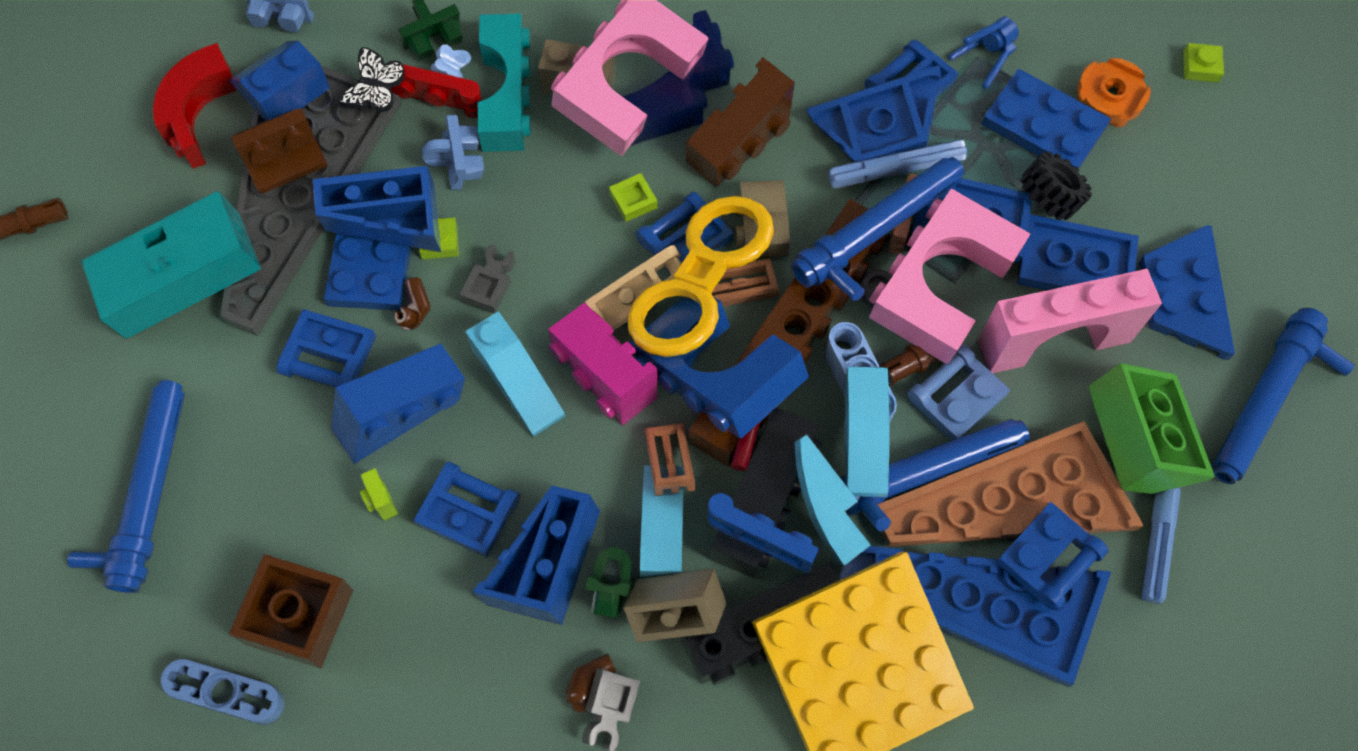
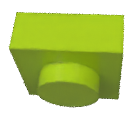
[1183,43,1224,83]
[609,173,658,222]
[420,217,459,260]
[359,468,399,521]

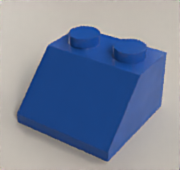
[230,41,330,121]

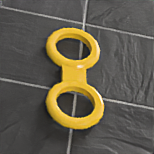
[628,196,774,357]

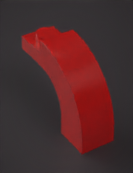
[153,43,237,169]

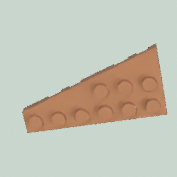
[877,421,1144,547]

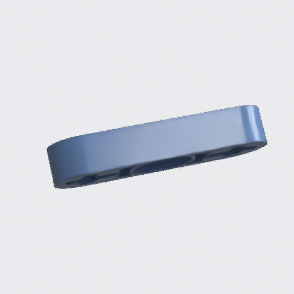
[161,659,284,725]

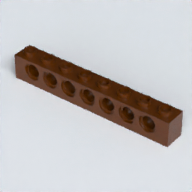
[689,199,889,467]

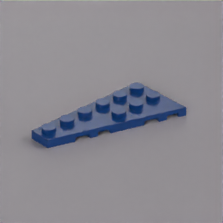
[839,546,1111,687]

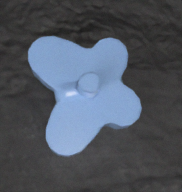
[431,45,471,78]

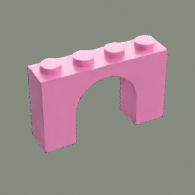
[551,0,709,157]
[869,189,1030,365]
[977,269,1162,373]

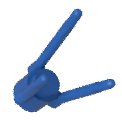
[948,16,1019,89]

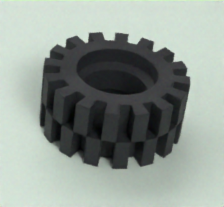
[1020,151,1092,220]

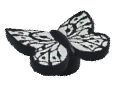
[337,47,405,112]

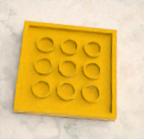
[752,551,974,751]

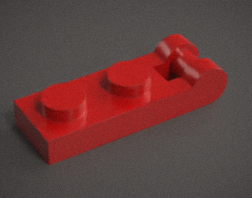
[388,61,482,118]

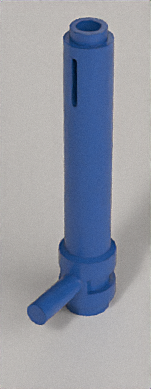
[791,157,964,301]
[1212,307,1355,485]
[68,380,185,593]
[840,419,1030,531]

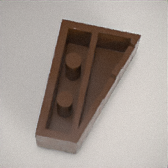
[686,57,795,187]

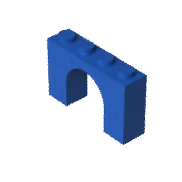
[629,296,809,439]

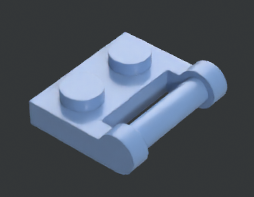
[907,344,1010,440]

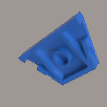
[807,65,941,163]
[1139,225,1235,360]

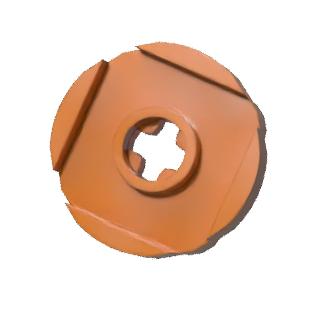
[1076,58,1151,127]

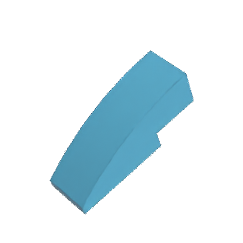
[843,367,890,497]
[794,435,871,566]
[640,465,683,579]

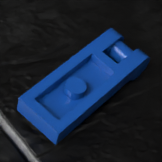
[707,493,819,574]

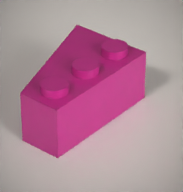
[548,302,658,426]

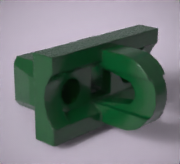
[398,0,463,61]
[585,547,635,618]

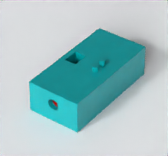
[82,191,261,339]

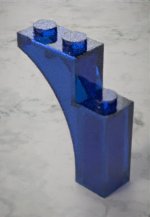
[622,10,734,146]

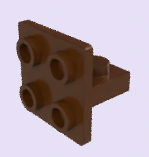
[231,108,327,194]

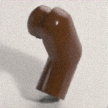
[394,277,431,330]
[565,653,616,713]

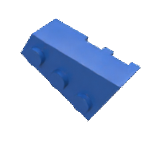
[313,166,441,252]
[331,343,465,464]
[473,486,600,625]

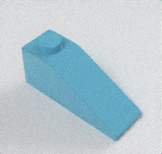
[465,311,565,437]

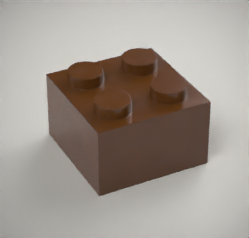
[229,554,353,669]

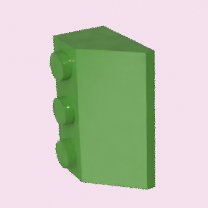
[1088,363,1215,494]

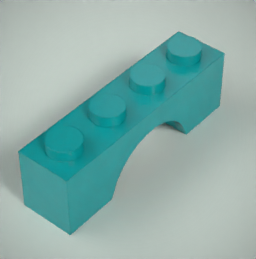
[478,13,531,152]

